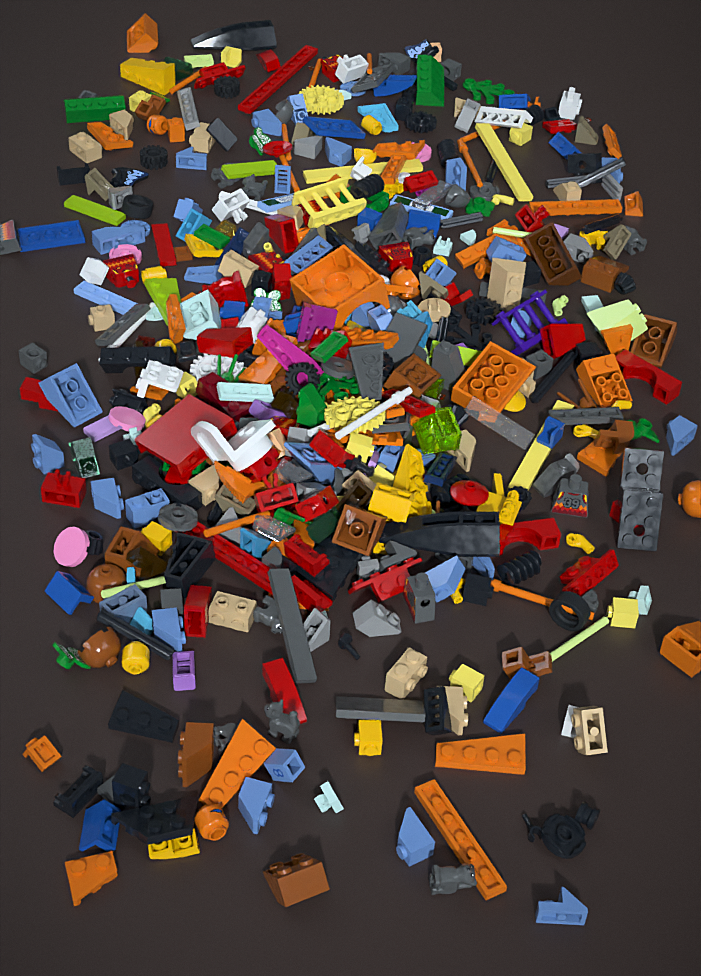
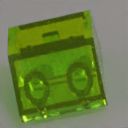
[413,407,462,454]

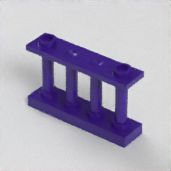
[492,290,568,356]

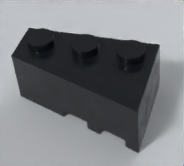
[164,532,216,598]

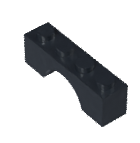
[99,346,176,373]
[132,455,202,511]

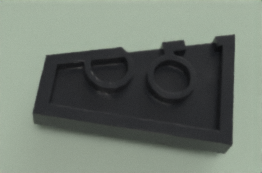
[108,690,179,743]

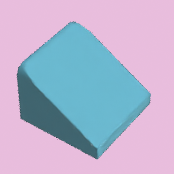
[130,607,153,635]

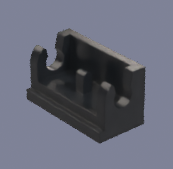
[57,163,90,186]
[53,765,103,818]

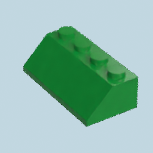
[416,55,444,107]
[63,95,126,123]

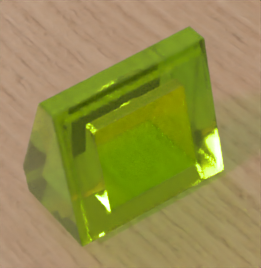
[425,379,445,398]

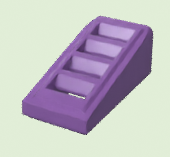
[249,399,287,420]
[173,651,196,691]

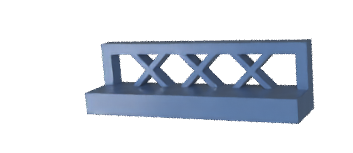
[284,235,333,274]

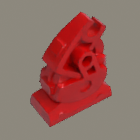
[198,270,249,307]

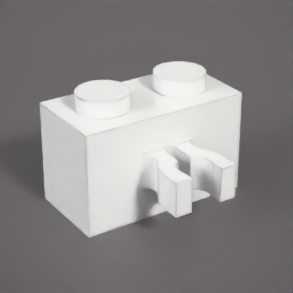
[335,55,369,84]
[558,87,582,120]
[212,189,250,224]
[236,306,268,348]

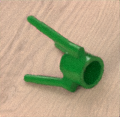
[217,354,246,383]
[274,507,315,539]

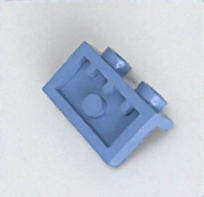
[445,158,467,191]

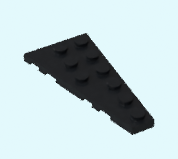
[295,503,388,601]

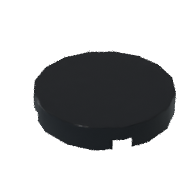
[541,814,586,859]

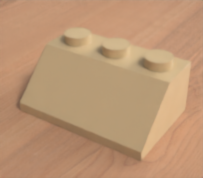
[487,258,526,313]

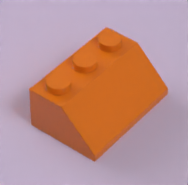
[127,13,158,53]

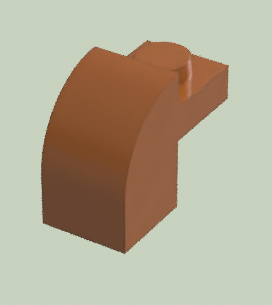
[135,94,166,121]
[594,420,634,454]
[502,647,552,679]

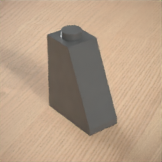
[432,340,466,392]

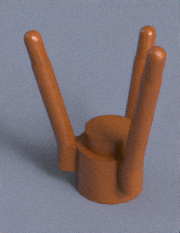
[557,378,597,409]

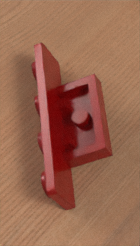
[194,62,246,89]
[559,549,619,597]
[348,557,422,603]

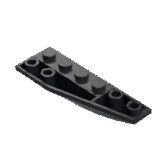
[191,20,277,51]
[379,512,500,557]

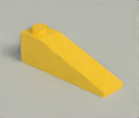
[392,444,432,518]

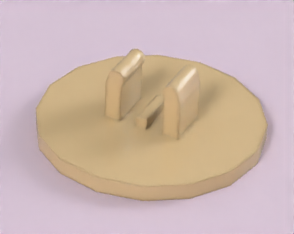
[418,298,451,322]

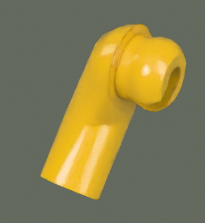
[611,400,632,410]
[573,425,599,439]
[566,533,595,554]
[450,578,466,604]

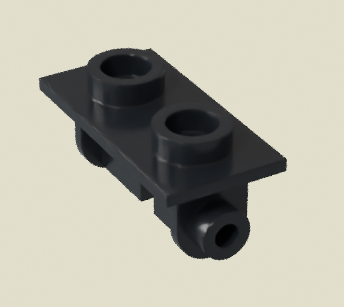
[109,388,149,414]

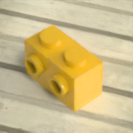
[368,482,415,523]

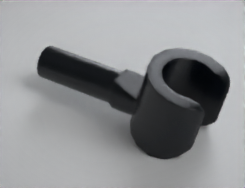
[237,350,258,363]
[338,632,360,660]
[522,814,542,842]

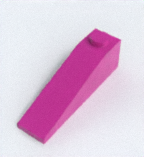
[257,324,324,386]

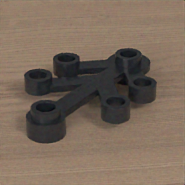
[446,317,493,351]

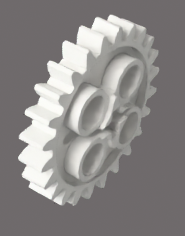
[189,353,247,383]

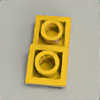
[148,828,200,859]

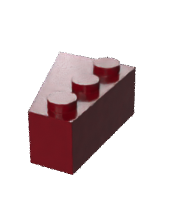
[195,372,253,422]

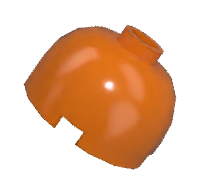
[390,266,421,300]
[678,480,701,518]

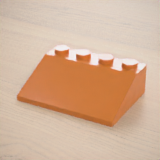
[451,341,536,416]

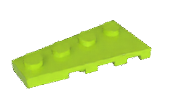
[144,278,181,326]

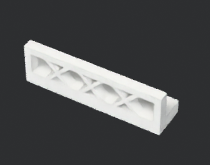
[474,106,533,128]

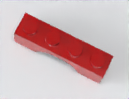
[615,349,682,405]
[500,518,561,556]

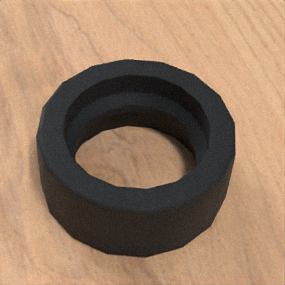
[122,194,153,219]
[549,591,591,631]

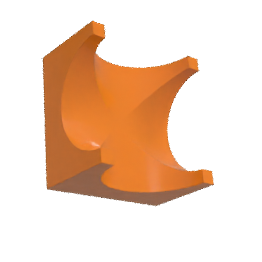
[289,244,390,331]

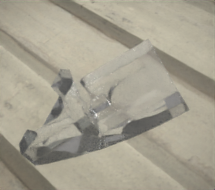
[272,458,313,484]

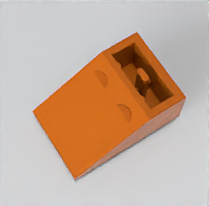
[576,354,633,408]
[659,621,701,678]

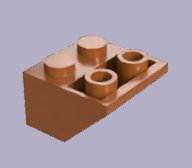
[105,526,159,579]
[178,722,214,787]
[263,853,330,907]

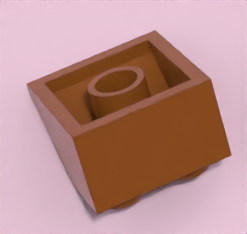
[332,504,387,556]

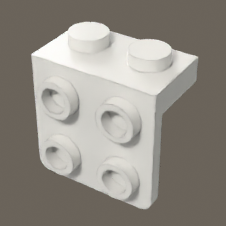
[136,360,184,398]

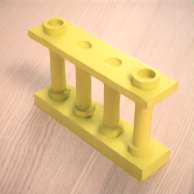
[292,176,367,228]

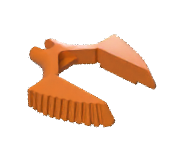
[214,446,290,504]

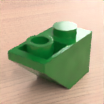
[296,383,327,428]

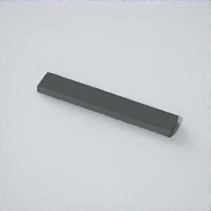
[267,569,317,684]

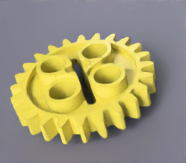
[299,85,344,115]
[324,396,385,434]

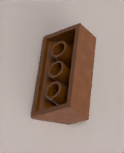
[524,222,582,286]

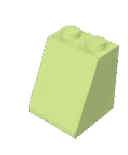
[587,299,648,341]

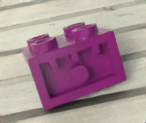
[296,302,338,342]

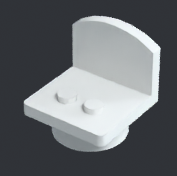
[191,419,276,471]

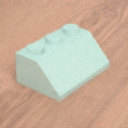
[180,290,222,340]

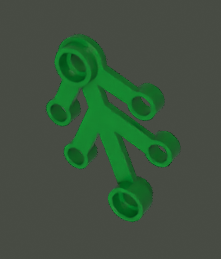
[463,78,515,104]
[316,368,359,402]

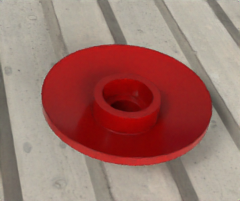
[263,141,293,157]
[450,480,489,506]

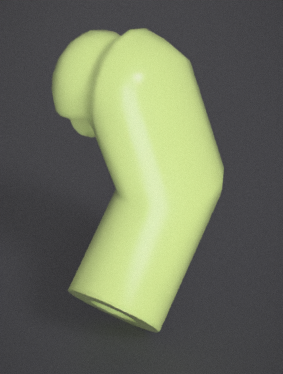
[552,295,569,316]

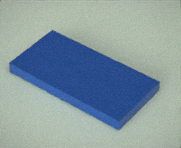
[303,116,366,139]
[18,220,85,252]

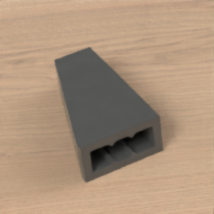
[368,202,409,250]

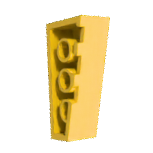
[120,58,175,96]

